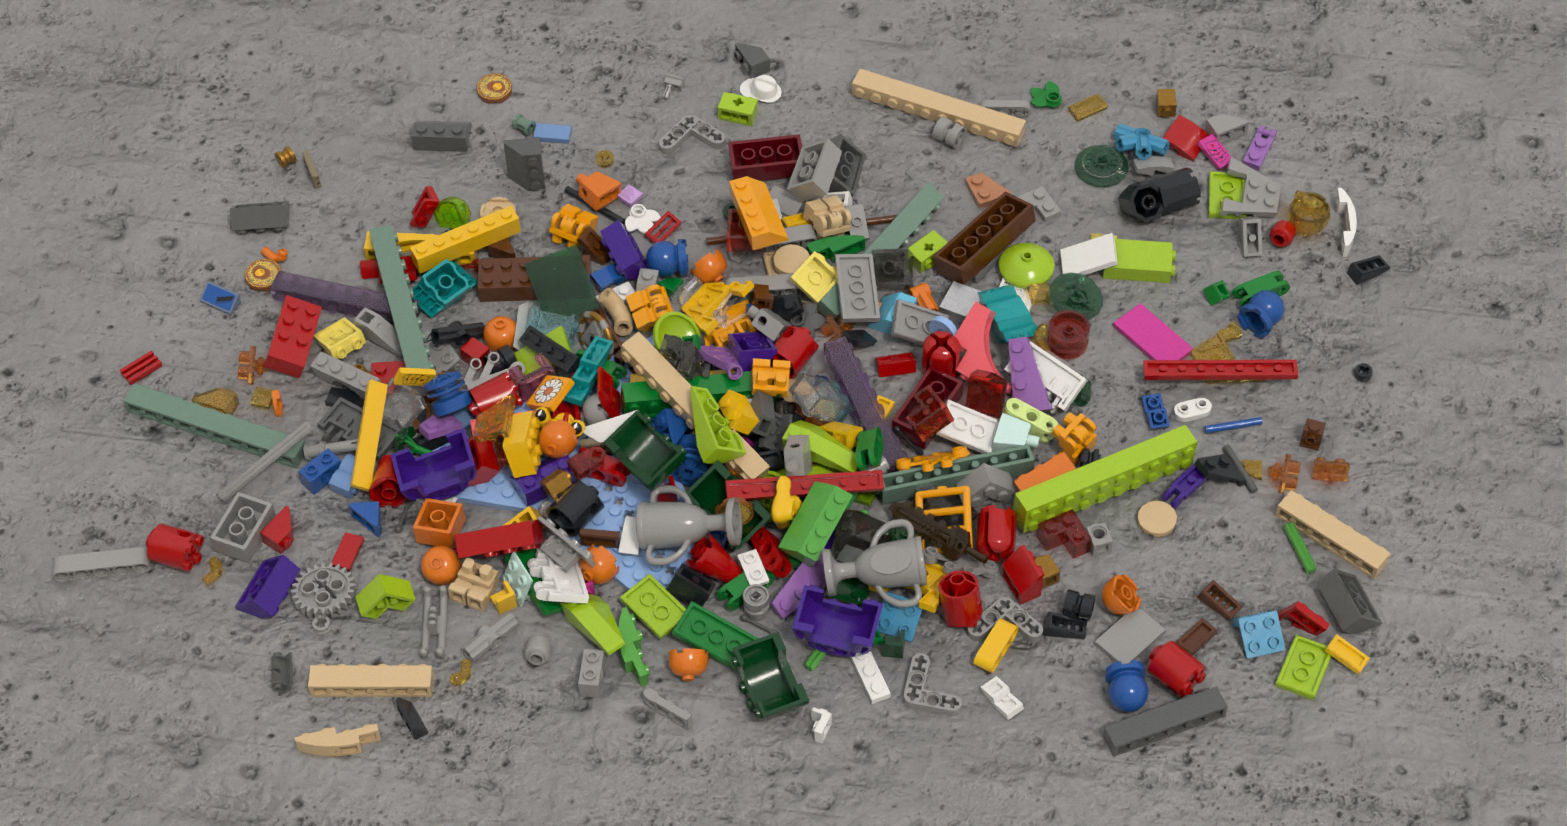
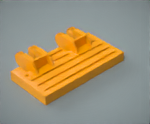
[699,299,761,347]

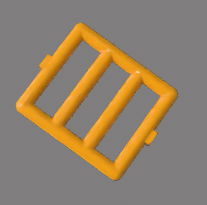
[915,486,973,553]

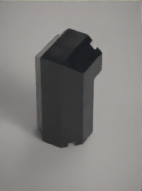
[1118,168,1201,222]

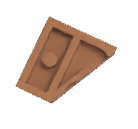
[965,173,1012,208]

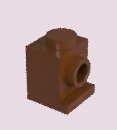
[751,284,774,311]
[1300,418,1326,451]

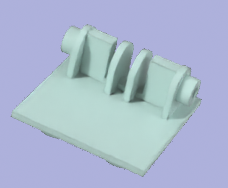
[502,552,533,607]

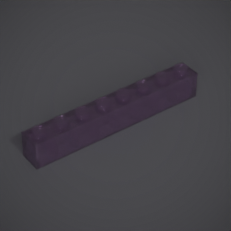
[270,271,421,325]
[823,336,908,474]

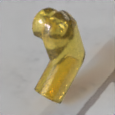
[450,659,471,686]

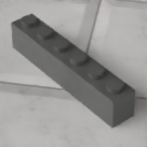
[1103,686,1228,757]

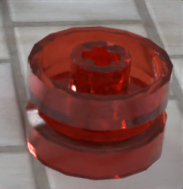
[1047,310,1090,359]

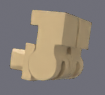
[804,195,852,240]
[448,557,499,612]

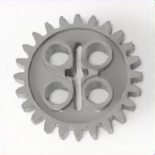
[291,562,357,619]

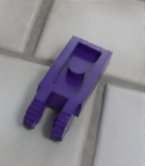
[1162,464,1208,509]

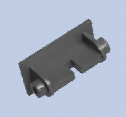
[271,652,293,696]

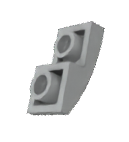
[1133,156,1174,176]

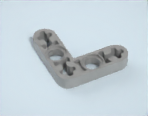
[659,115,726,154]
[968,597,1043,642]
[904,653,962,716]

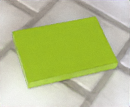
[1208,171,1246,220]
[514,326,572,384]
[620,573,686,640]
[1275,635,1332,700]

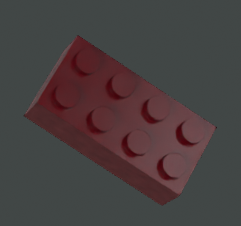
[728,134,802,181]
[892,366,963,449]

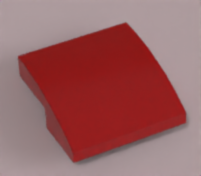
[1163,115,1209,162]
[597,366,620,418]

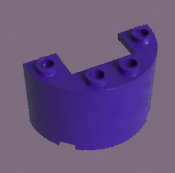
[391,428,476,501]
[792,585,883,657]

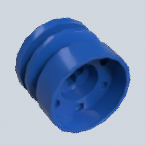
[423,370,473,417]
[671,433,711,486]

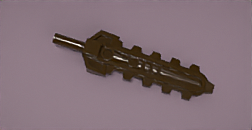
[889,500,988,564]

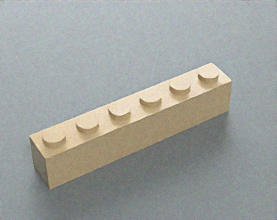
[1276,490,1391,579]
[308,664,434,697]

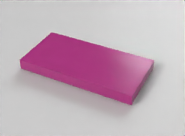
[1113,303,1194,360]

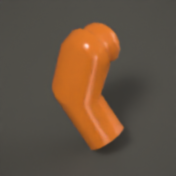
[261,247,288,262]

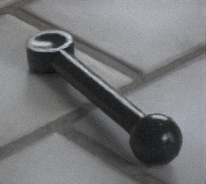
[894,426,924,456]

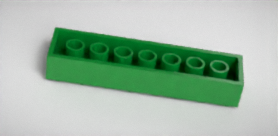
[620,371,777,419]

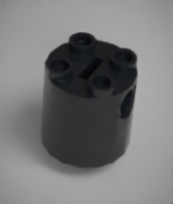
[547,479,605,537]

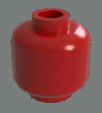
[1269,220,1296,247]

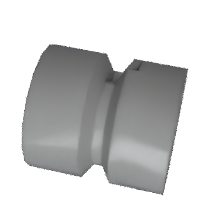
[932,117,966,148]
[743,584,770,621]

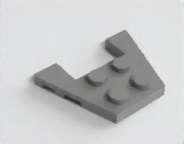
[1220,157,1281,217]

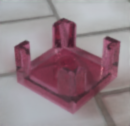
[509,352,554,403]

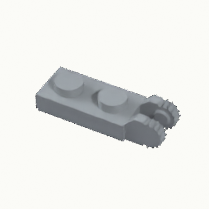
[643,688,693,730]

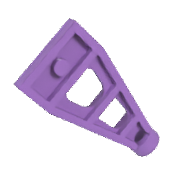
[699,345,743,380]

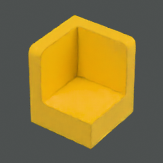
[490,580,517,615]

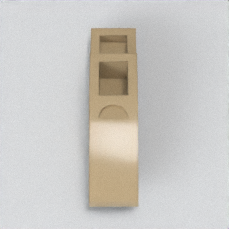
[294,723,381,756]

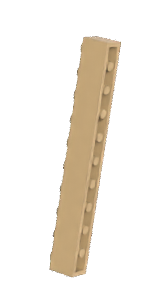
[852,68,1026,147]
[620,332,770,480]

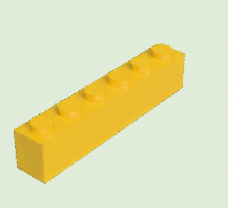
[410,206,521,273]

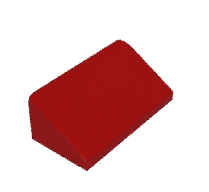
[875,352,916,377]

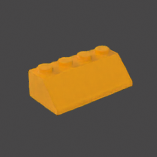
[729,176,788,250]

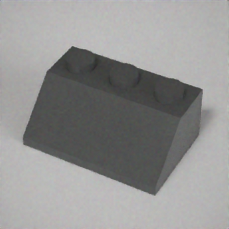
[412,121,471,152]
[828,134,866,197]
[503,137,545,190]
[230,201,289,233]
[1317,569,1382,634]

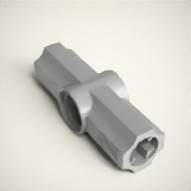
[461,612,519,662]

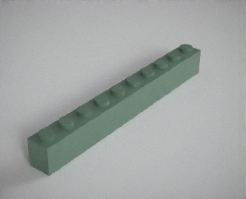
[817,182,944,322]
[369,225,434,369]
[124,384,305,469]

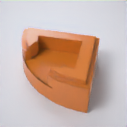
[272,390,283,417]

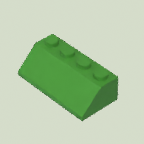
[778,481,853,567]

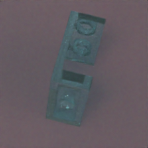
[525,305,579,350]

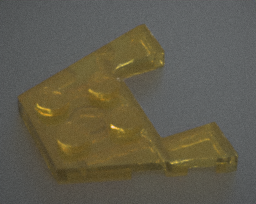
[1190,321,1266,384]

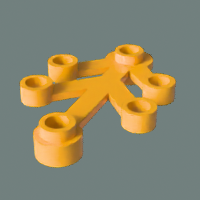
[895,446,970,472]

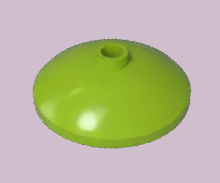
[999,243,1055,289]
[653,311,701,361]

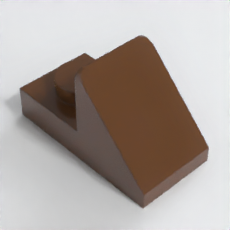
[577,226,610,265]

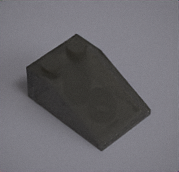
[835,509,896,553]

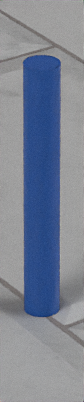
[1204,417,1263,433]

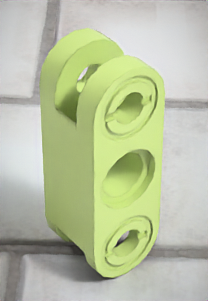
[1001,398,1058,443]

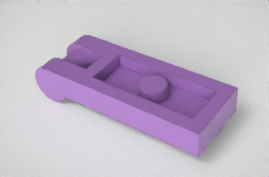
[1242,125,1277,171]

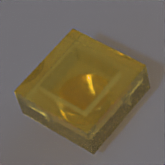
[250,386,273,409]

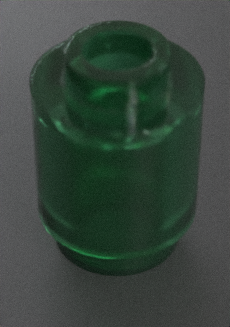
[1073,377,1092,407]

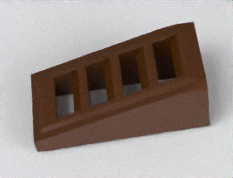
[1197,580,1242,621]

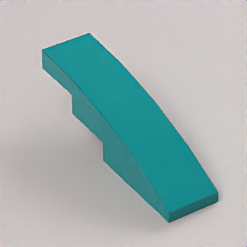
[564,336,613,406]

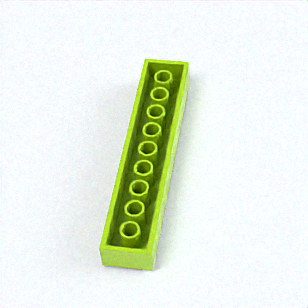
[1013,425,1198,533]

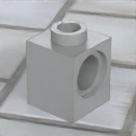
[1085,522,1113,557]

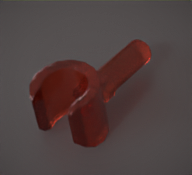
[460,258,479,272]

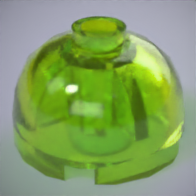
[434,196,471,229]

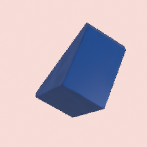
[349,501,381,537]

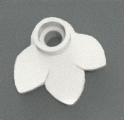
[625,204,661,234]

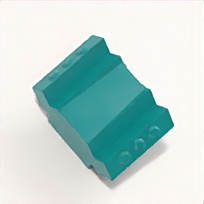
[411,258,478,318]
[977,284,1040,344]

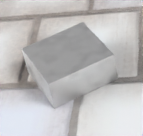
[939,281,981,324]

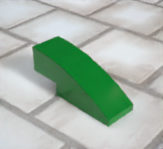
[806,235,865,264]

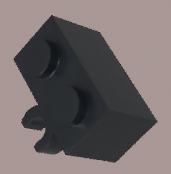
[666,563,716,607]

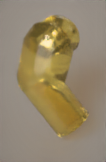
[1033,323,1049,351]
[202,557,223,586]

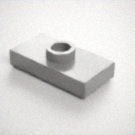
[845,204,869,241]

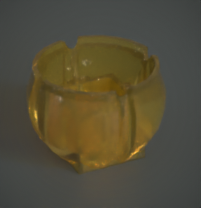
[1288,192,1331,236]

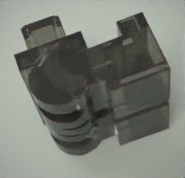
[659,334,704,381]

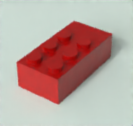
[263,295,322,378]
[454,520,545,558]

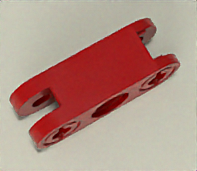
[573,448,631,487]
[751,527,792,579]

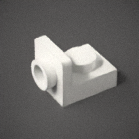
[811,707,832,743]

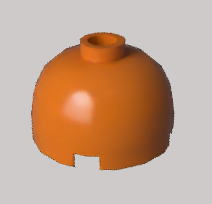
[690,249,727,284]
[483,316,516,352]
[538,420,578,459]
[579,544,619,585]
[421,546,462,586]
[1101,574,1141,615]
[668,648,709,681]

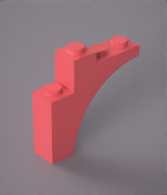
[954,301,1013,395]

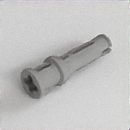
[303,439,358,461]

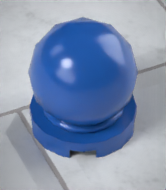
[645,239,689,277]
[1237,290,1285,338]
[1105,660,1149,713]

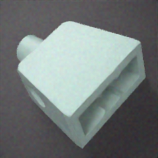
[992,413,1040,452]

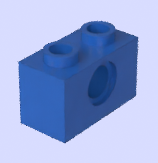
[298,448,341,495]

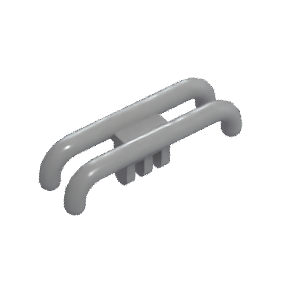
[419,585,448,658]

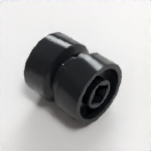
[483,345,518,375]
[1062,589,1096,621]

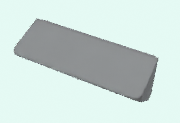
[769,185,804,216]

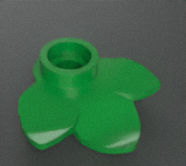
[1030,81,1062,108]

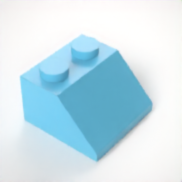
[868,292,917,335]

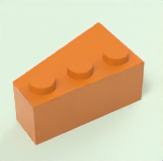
[1014,452,1076,492]

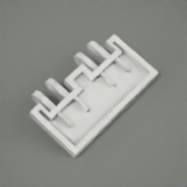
[1004,341,1088,414]
[527,548,589,603]

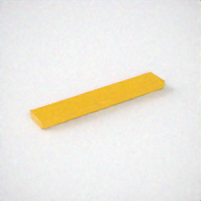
[350,379,388,492]

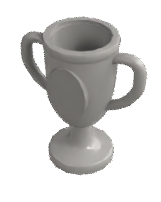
[636,485,742,566]
[823,519,927,608]

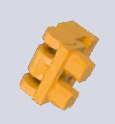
[549,204,599,250]
[626,284,673,333]
[752,358,791,397]
[1052,412,1097,466]

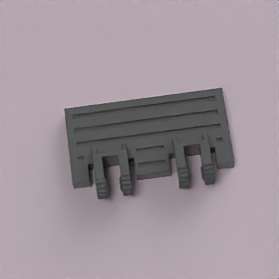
[317,397,401,460]

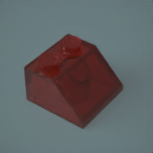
[965,369,1008,418]

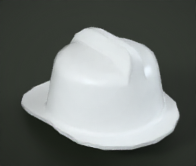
[740,75,782,103]

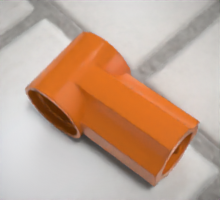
[908,282,939,312]

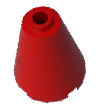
[369,455,407,507]
[686,534,742,583]

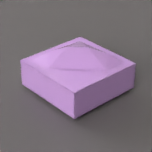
[617,184,643,208]

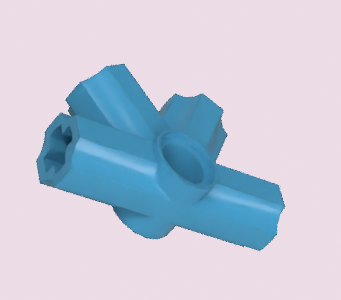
[1114,123,1170,160]

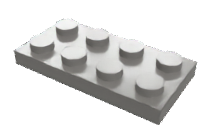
[834,254,880,323]

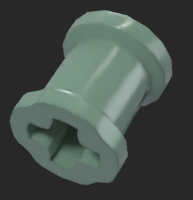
[512,114,536,136]

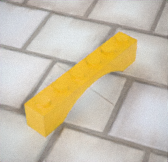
[364,231,478,265]

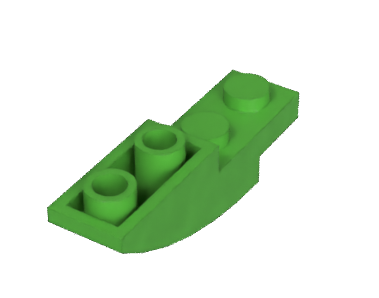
[619,607,650,687]

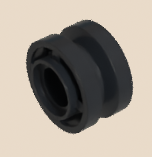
[1080,447,1101,467]

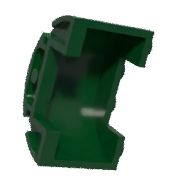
[603,410,687,492]
[686,461,772,550]
[731,632,809,721]

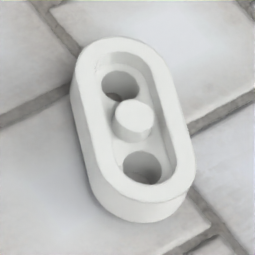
[1174,398,1212,422]

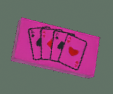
[1197,134,1231,171]

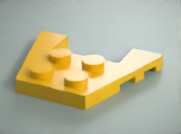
[681,280,755,336]
[868,563,946,613]

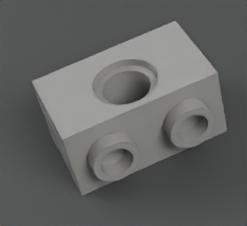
[578,649,606,698]

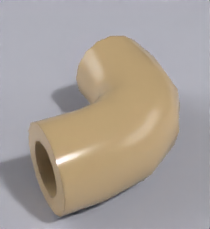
[598,288,633,336]

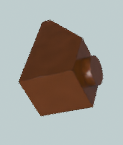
[483,238,516,259]

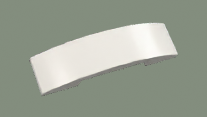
[1336,188,1357,257]

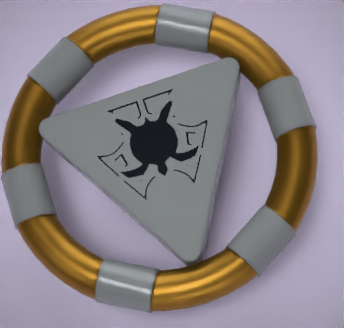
[577,311,614,360]

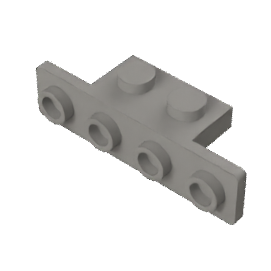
[537,516,596,572]

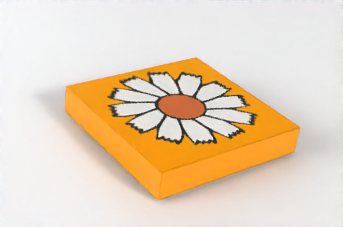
[526,375,575,412]

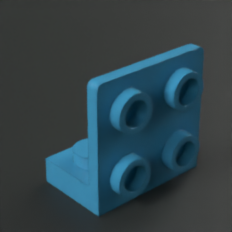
[877,592,926,642]
[1232,610,1285,658]

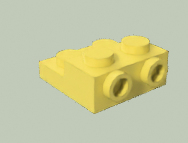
[789,251,837,304]
[314,317,366,359]

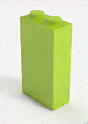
[1103,239,1176,283]

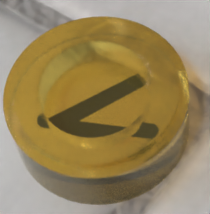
[596,150,614,168]

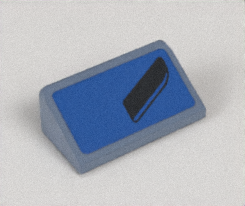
[200,281,241,315]

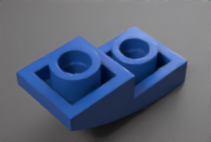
[590,263,627,291]
[1141,393,1170,430]

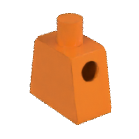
[576,172,622,211]

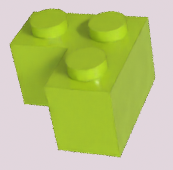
[355,574,416,619]

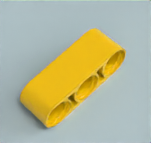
[973,618,1019,673]

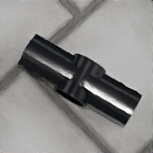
[430,321,485,346]

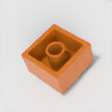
[413,498,466,549]

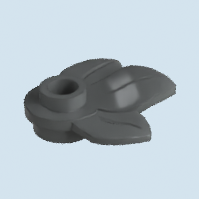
[790,303,826,339]

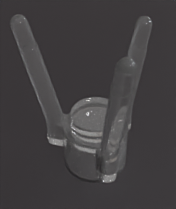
[711,292,748,330]

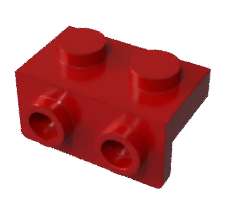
[409,186,440,228]

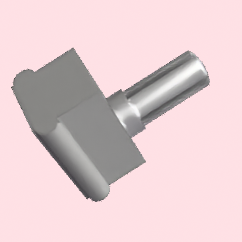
[662,73,685,100]

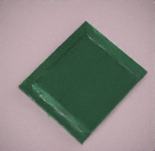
[525,244,600,327]

